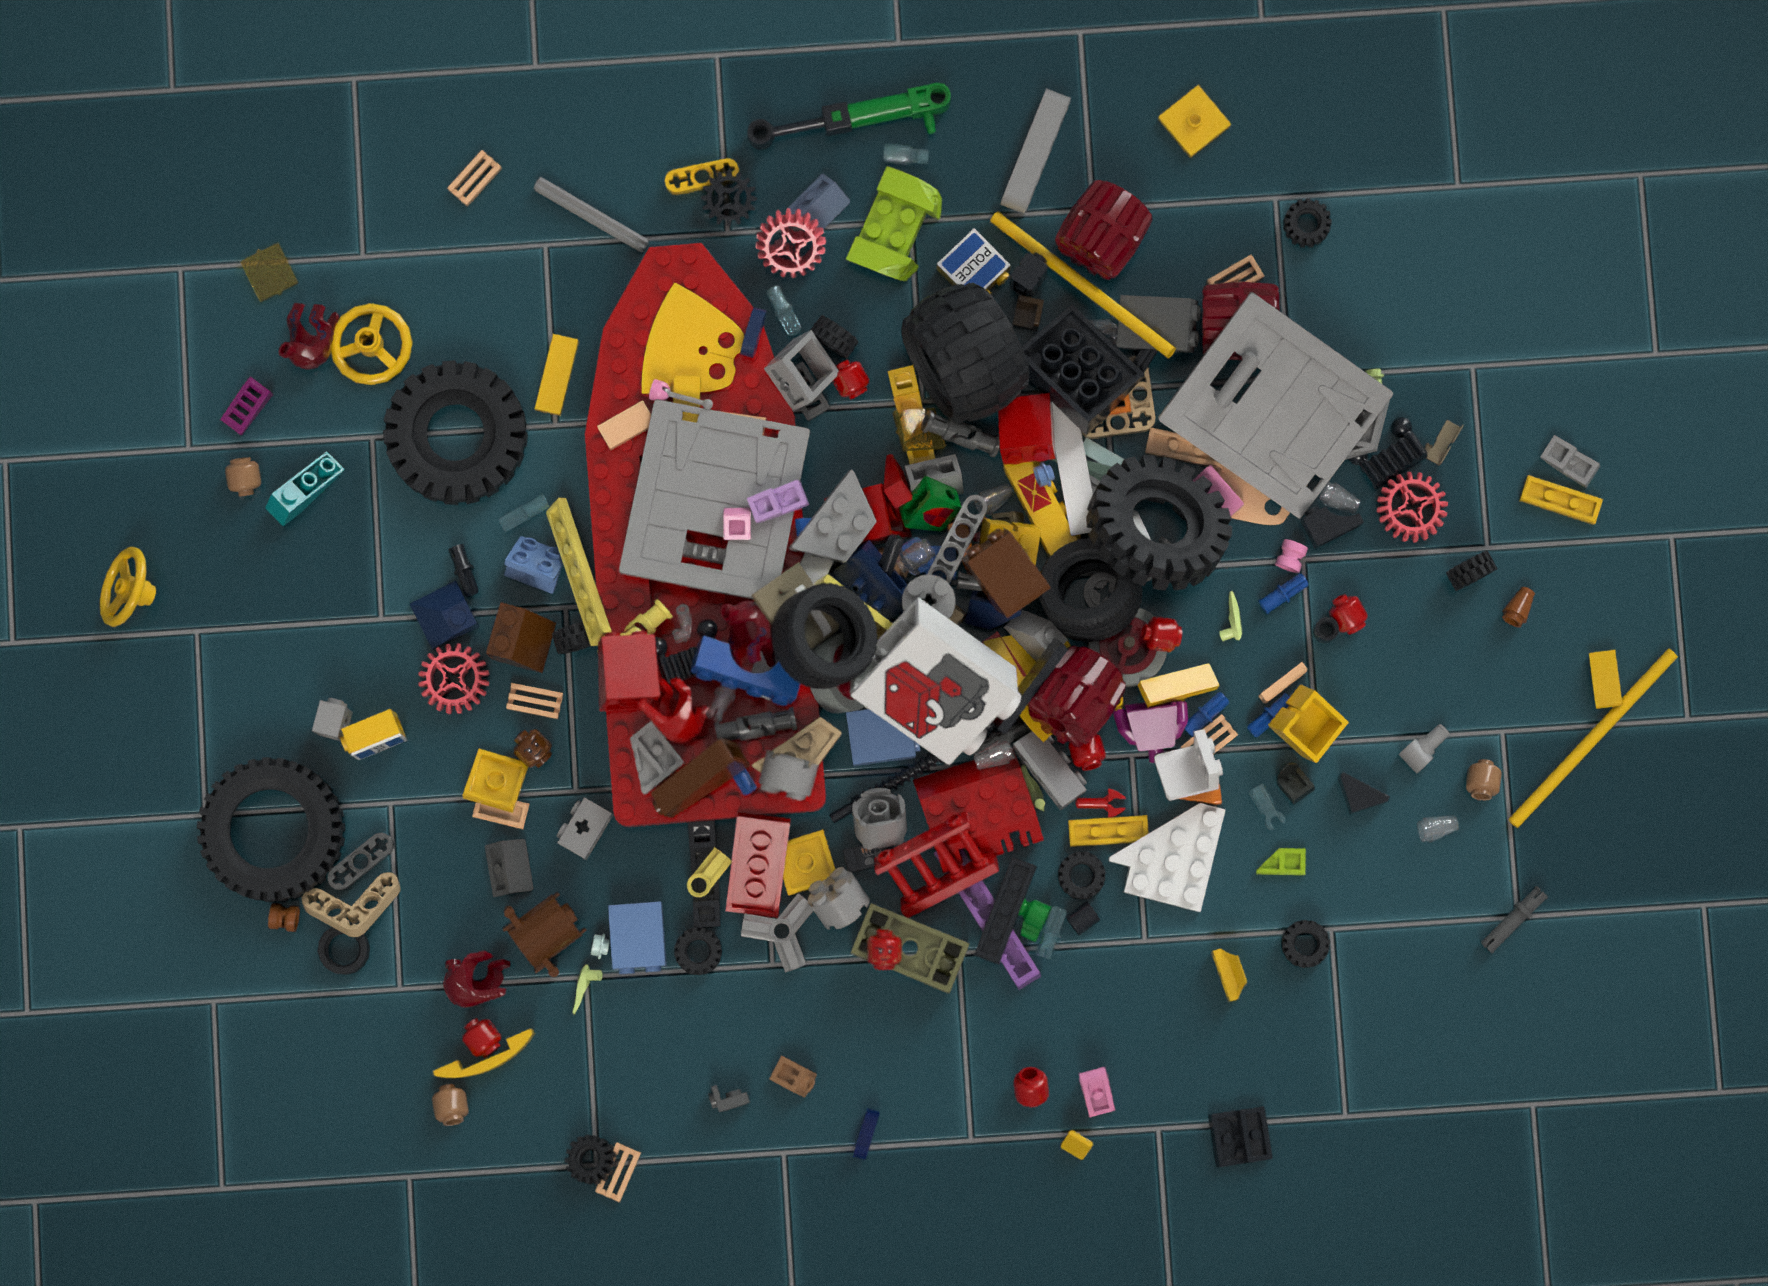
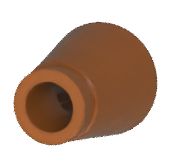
[1502,587,1535,627]

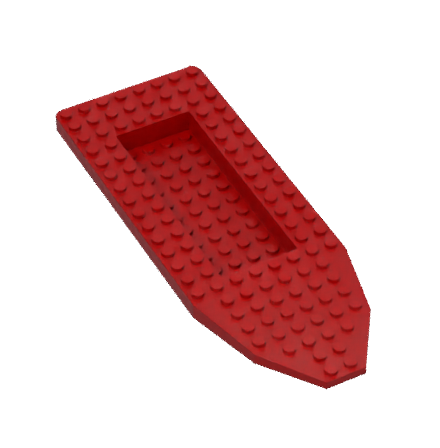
[585,243,826,827]

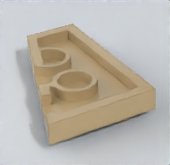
[752,717,842,792]

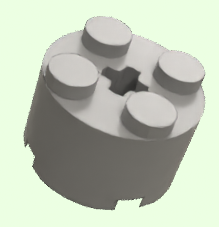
[902,575,955,619]
[758,751,818,800]
[852,788,907,850]
[808,867,870,930]

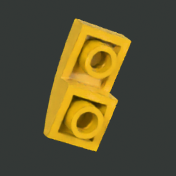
[1589,650,1623,709]

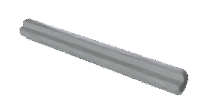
[534,178,649,252]

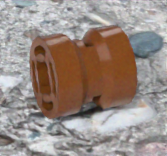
[268,903,300,932]

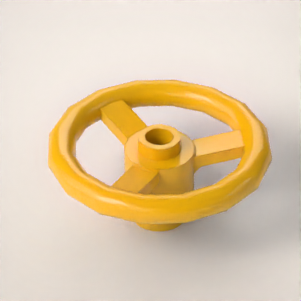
[331,303,412,385]
[100,546,156,627]

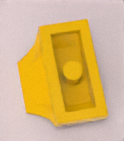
[1211,949,1247,1002]

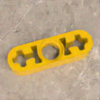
[665,158,739,195]

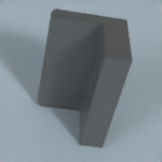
[485,839,534,897]

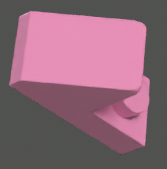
[1079,1067,1115,1117]

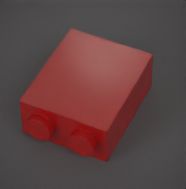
[998,393,1056,465]

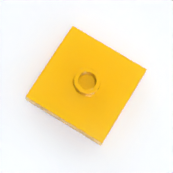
[1158,85,1231,158]
[463,748,529,813]
[783,830,835,896]

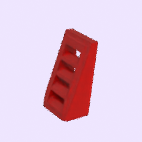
[884,454,913,508]

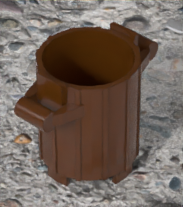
[502,891,587,977]

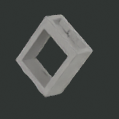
[764,330,839,411]

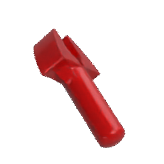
[1075,789,1126,818]

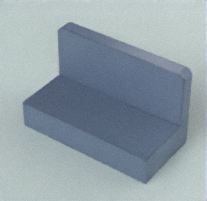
[788,174,850,229]

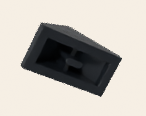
[1338,772,1390,814]

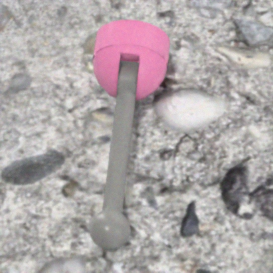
[649,379,713,409]

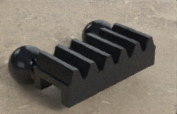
[1348,417,1428,490]
[655,619,718,685]

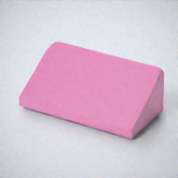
[1193,465,1244,516]

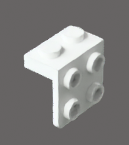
[1154,729,1223,800]

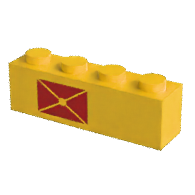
[1003,461,1081,557]

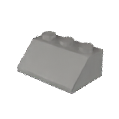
[1013,731,1087,811]

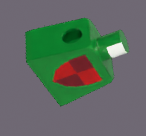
[899,476,962,531]

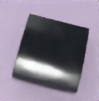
[1208,1106,1273,1168]

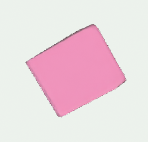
[723,508,751,540]

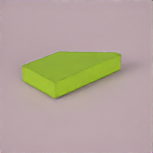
[1256,848,1306,876]

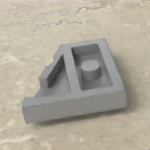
[630,722,685,795]

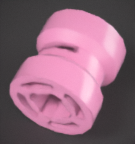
[1275,539,1308,573]

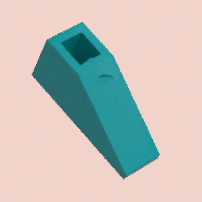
[265,451,345,526]

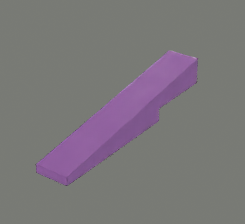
[934,849,1041,990]

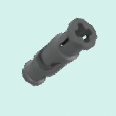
[921,410,1000,458]
[714,707,797,741]

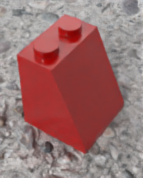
[824,484,911,548]
[598,631,660,712]

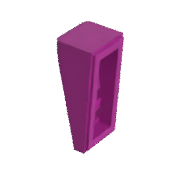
[220,377,273,436]

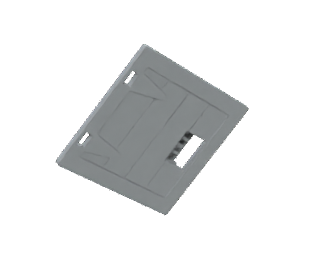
[1158,292,1393,518]
[619,399,810,600]

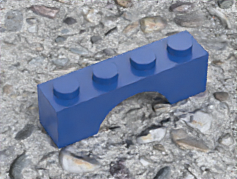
[690,636,800,706]

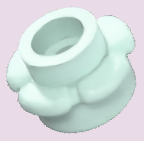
[591,933,610,959]

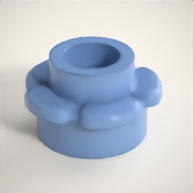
[1033,462,1055,487]

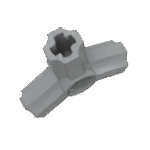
[741,893,813,973]

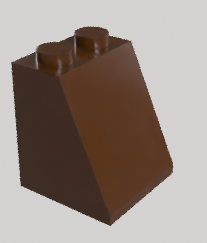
[961,528,1051,618]
[486,602,557,674]

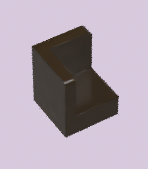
[1013,295,1044,331]

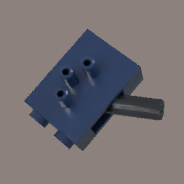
[828,534,908,623]

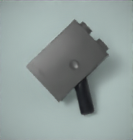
[1117,295,1201,373]

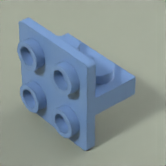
[504,536,563,594]

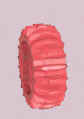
[756,208,826,278]
[1377,472,1448,543]
[418,643,490,714]

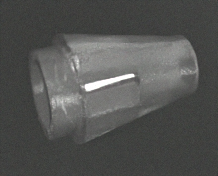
[1319,482,1360,514]
[973,483,1014,515]
[974,739,1015,770]
[1417,815,1459,843]

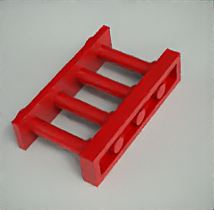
[874,810,999,918]

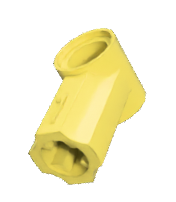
[687,847,732,897]

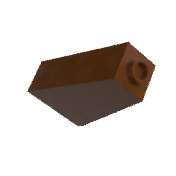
[651,738,750,818]

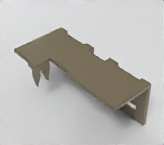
[1425,420,1464,466]

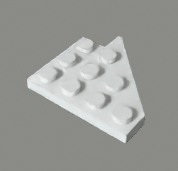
[1108,803,1225,912]

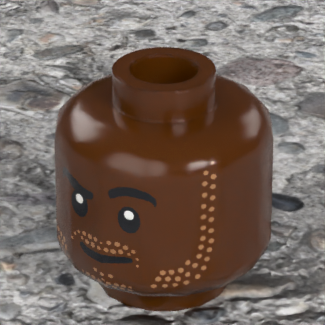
[513,729,552,768]

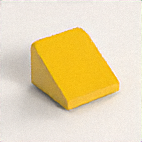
[1061,1130,1093,1160]

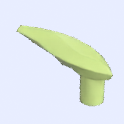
[1219,591,1242,641]
[1020,765,1045,811]
[572,964,603,1014]

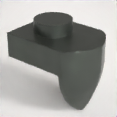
[1276,762,1315,805]

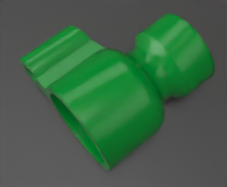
[1018,898,1052,942]

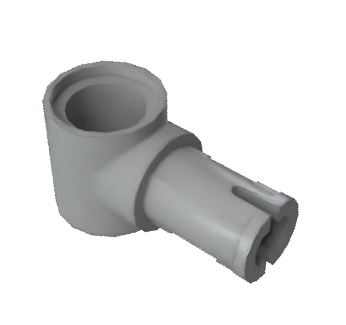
[1398,724,1450,774]

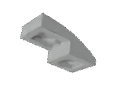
[1540,435,1600,488]

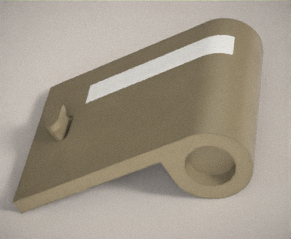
[751,562,839,650]

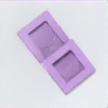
[747,479,809,523]

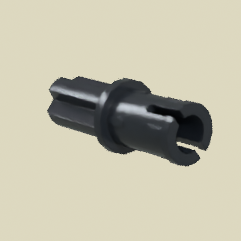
[448,544,479,597]

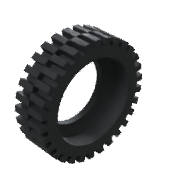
[197,757,346,902]

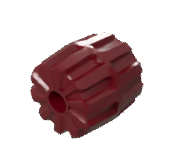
[1055,180,1153,280]
[1203,282,1280,360]
[1027,645,1126,747]

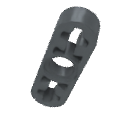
[328,833,394,890]

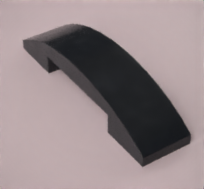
[688,820,721,928]

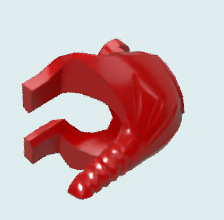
[638,678,713,744]

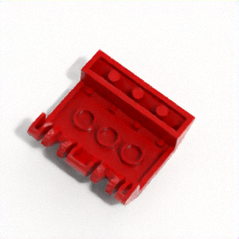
[913,748,1044,873]

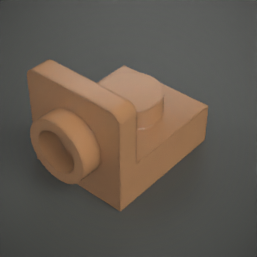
[770,1056,817,1097]

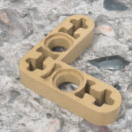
[1081,356,1155,439]
[302,872,401,937]

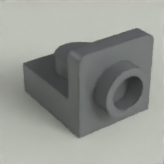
[708,1085,751,1113]

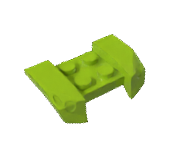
[846,166,942,281]

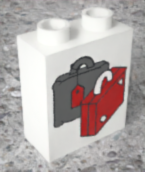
[850,597,1021,765]

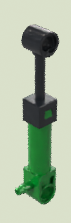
[747,83,951,150]

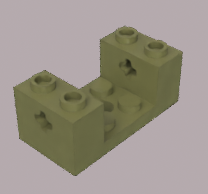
[851,903,969,994]

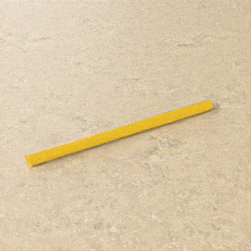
[990,212,1176,358]
[1508,648,1678,828]

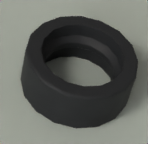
[318,925,370,975]

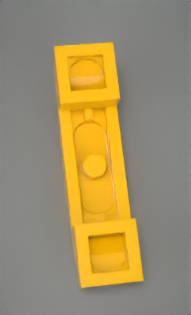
[888,365,935,464]
[433,1029,535,1078]

